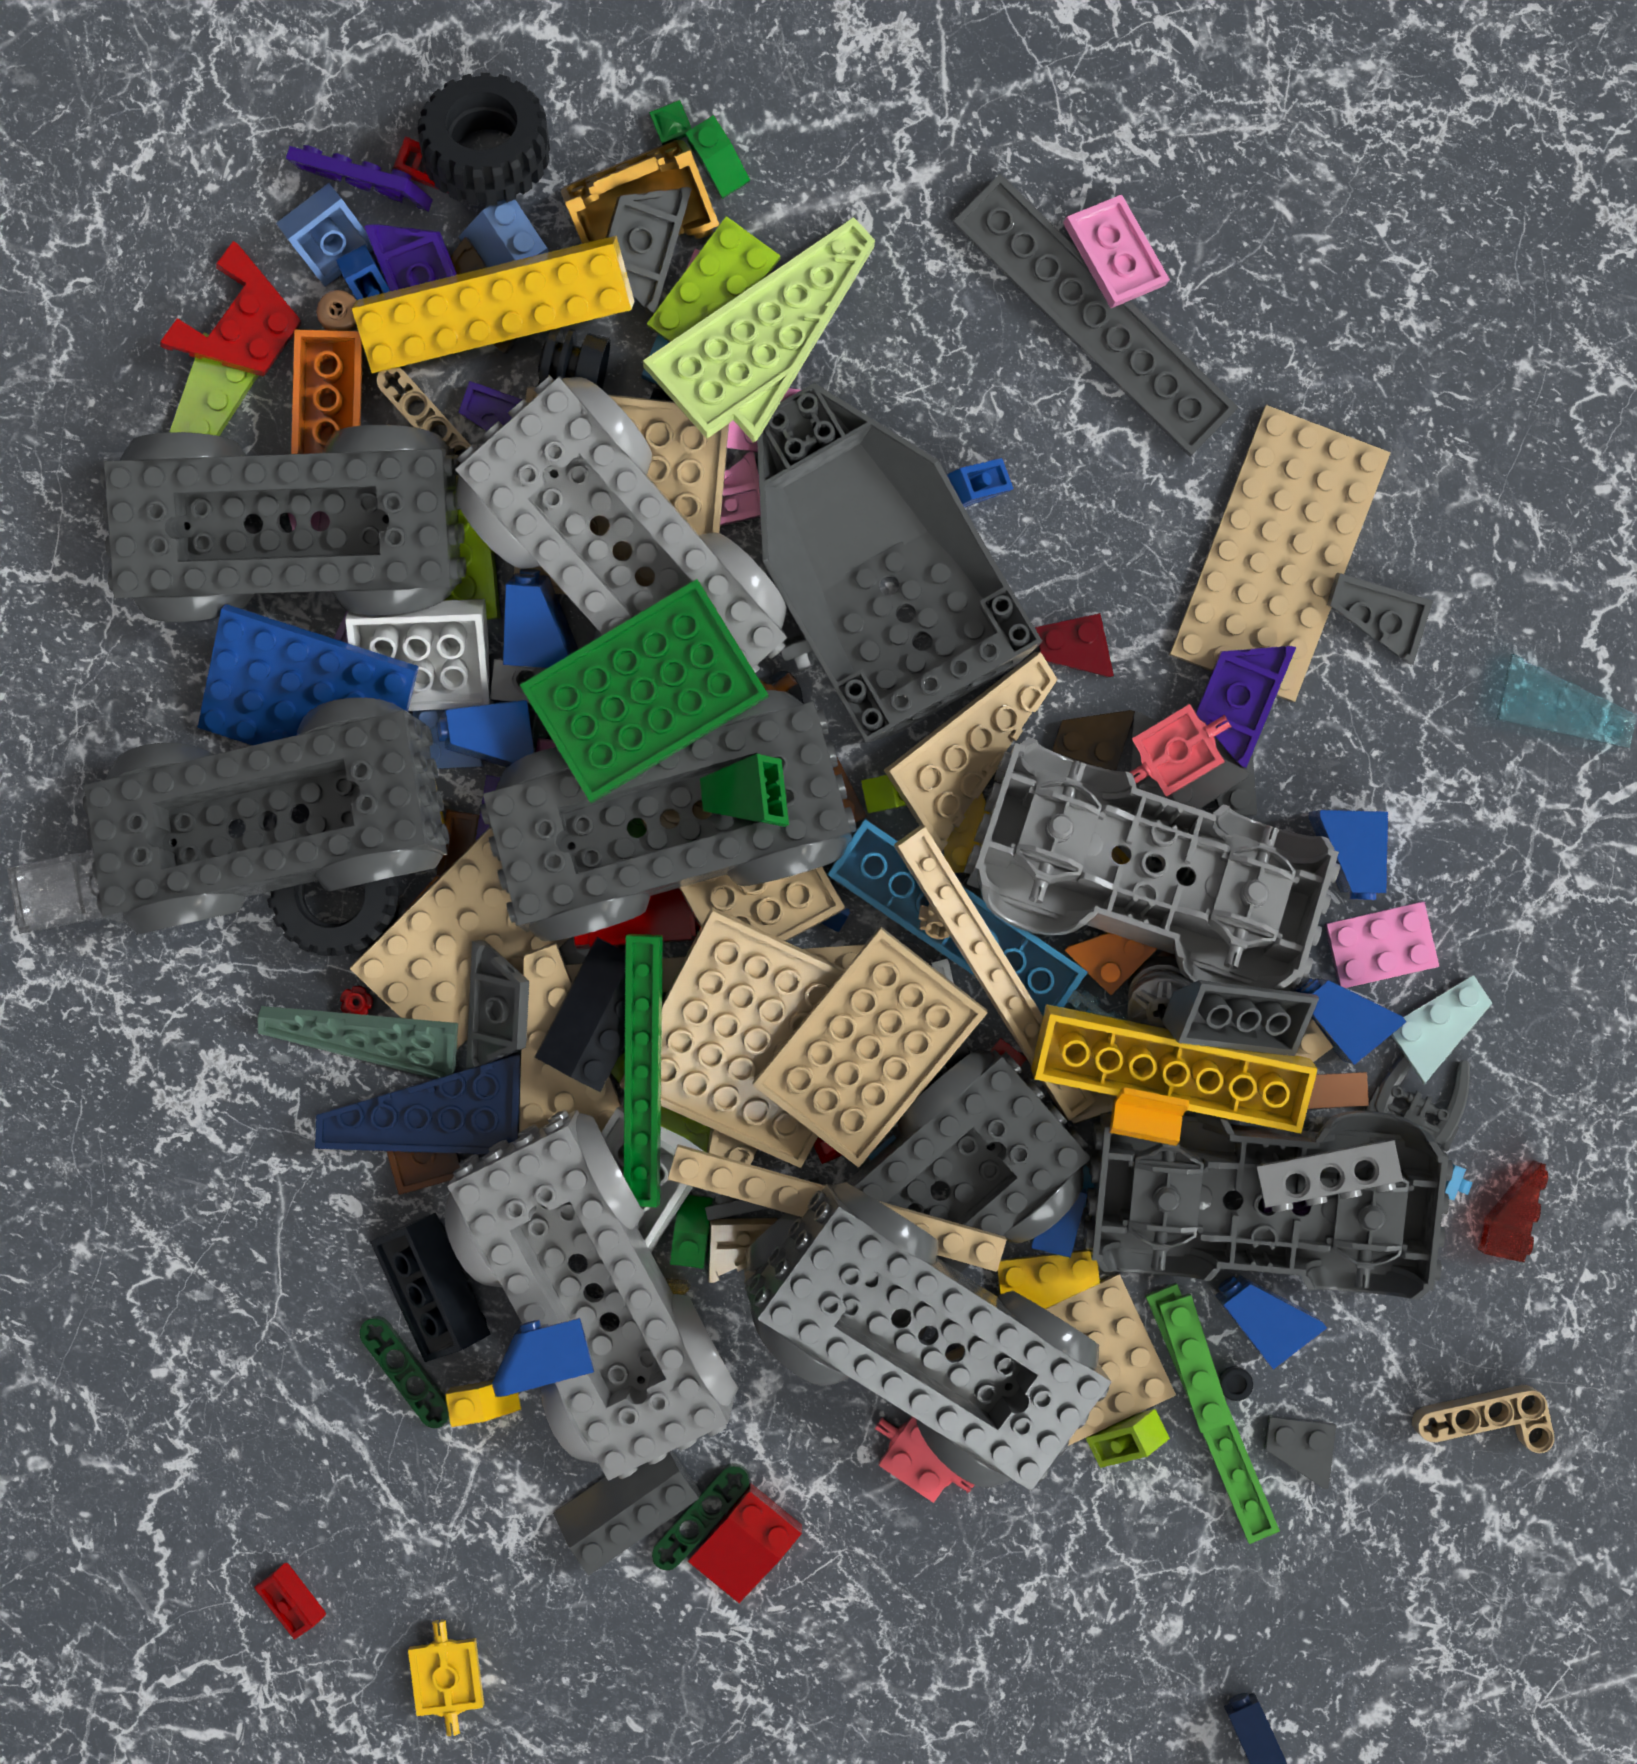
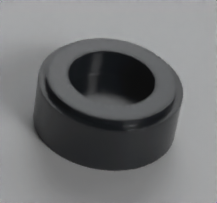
[1219,1366,1253,1401]

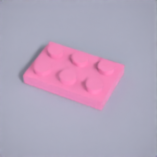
[1063,195,1170,308]
[1325,902,1439,988]

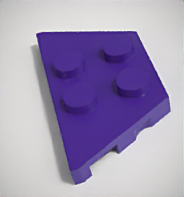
[364,224,457,291]
[1195,646,1296,768]

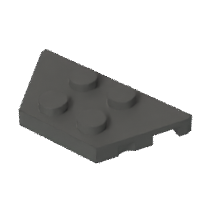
[606,187,692,314]
[1131,711,1250,810]
[466,940,529,1069]

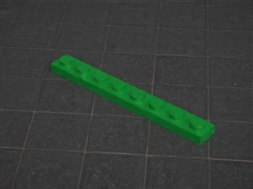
[624,934,663,1208]

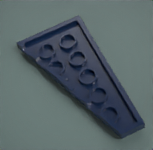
[315,1054,521,1154]

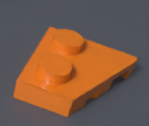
[1065,933,1157,995]

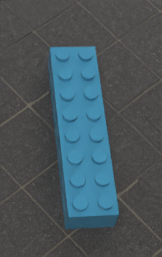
[827,819,1088,1016]

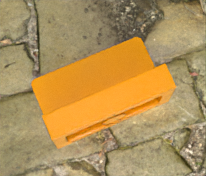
[1109,1087,1189,1146]

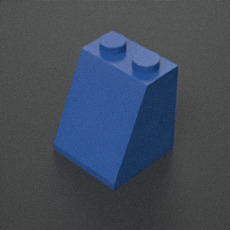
[503,569,579,668]
[436,700,534,768]
[1309,810,1388,900]
[1295,978,1407,1065]
[1215,1275,1327,1369]

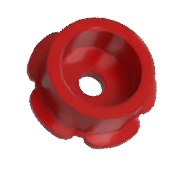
[340,986,373,1015]

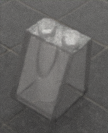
[7,852,107,934]

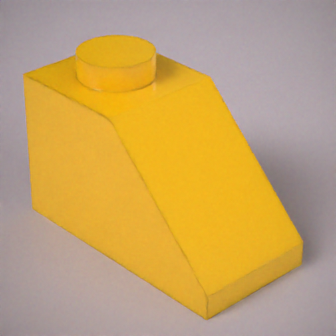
[445,1380,521,1427]

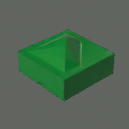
[649,100,692,145]

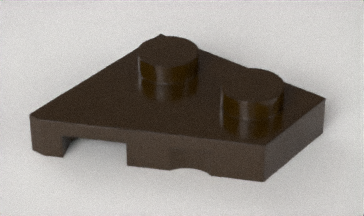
[1052,710,1135,771]

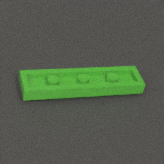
[1158,1293,1233,1433]

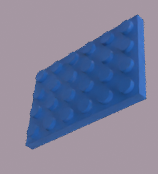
[197,604,419,746]

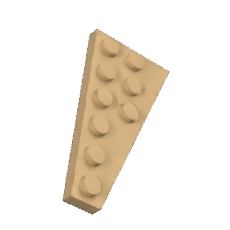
[884,652,1058,852]

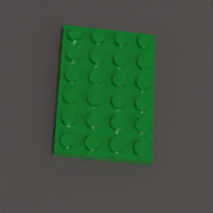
[520,579,769,804]

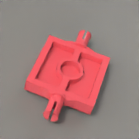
[1129,704,1232,797]
[874,1416,974,1503]

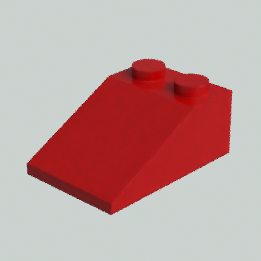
[688,1483,802,1603]

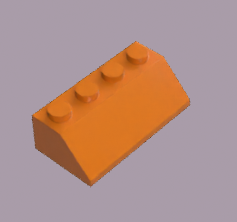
[291,330,363,454]

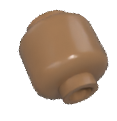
[316,290,358,331]

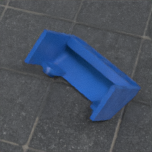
[492,1318,594,1397]

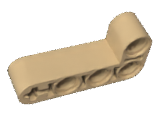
[377,367,471,485]
[1412,1385,1554,1453]

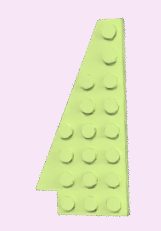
[643,217,875,443]

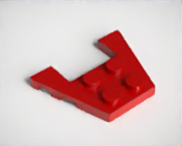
[160,241,301,377]

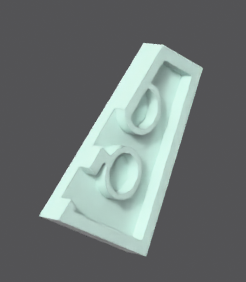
[1391,975,1492,1085]

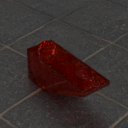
[1478,1160,1548,1263]

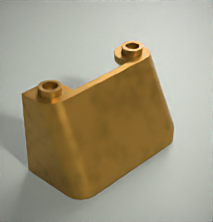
[560,140,719,244]

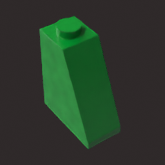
[700,754,789,827]

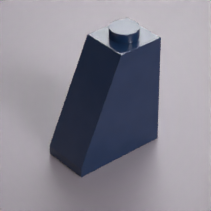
[1224,1693,1287,1764]

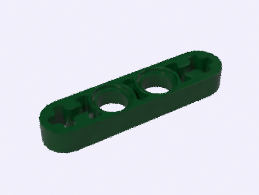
[360,1316,449,1428]
[652,1463,750,1571]

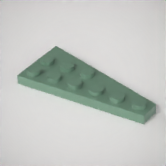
[257,1006,458,1079]

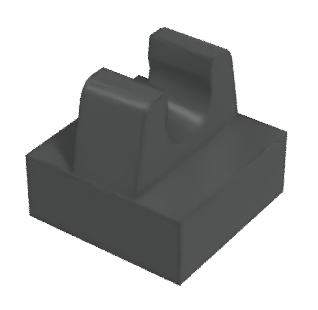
[781,633,813,672]

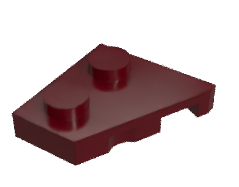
[1035,613,1114,678]

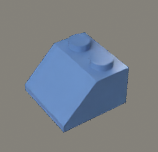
[276,183,373,287]
[458,200,549,267]

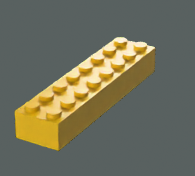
[351,236,634,373]
[1031,1004,1318,1134]

